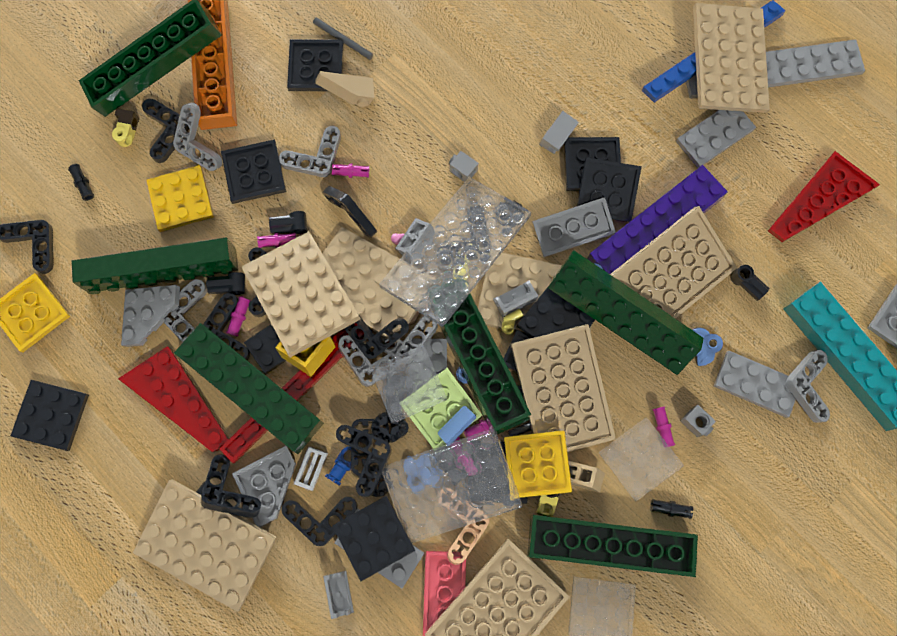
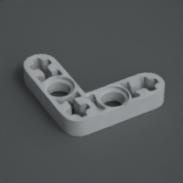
[173,102,222,171]
[279,126,341,177]
[164,279,207,342]
[370,315,438,365]
[338,335,410,387]
[786,350,830,423]

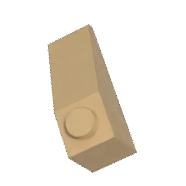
[315,71,374,107]
[569,461,605,492]

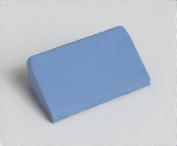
[438,405,476,446]

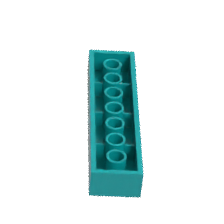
[783,281,897,431]

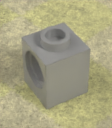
[449,151,479,184]
[680,405,716,437]

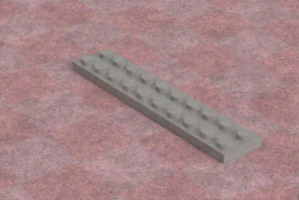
[686,39,865,98]

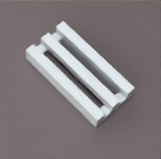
[294,447,328,491]

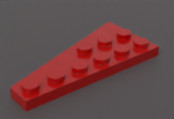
[768,151,880,242]
[118,346,229,453]

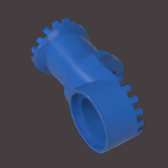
[325,447,358,486]

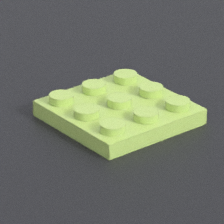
[400,368,483,451]

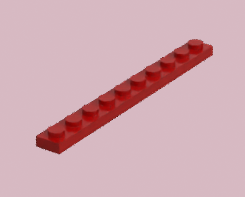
[219,323,364,464]

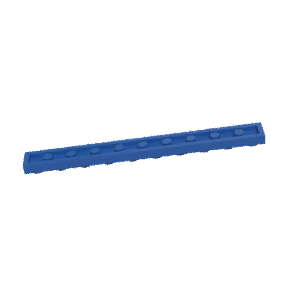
[642,0,786,103]

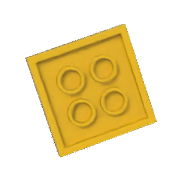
[146,165,214,232]
[0,273,70,353]
[504,430,572,498]

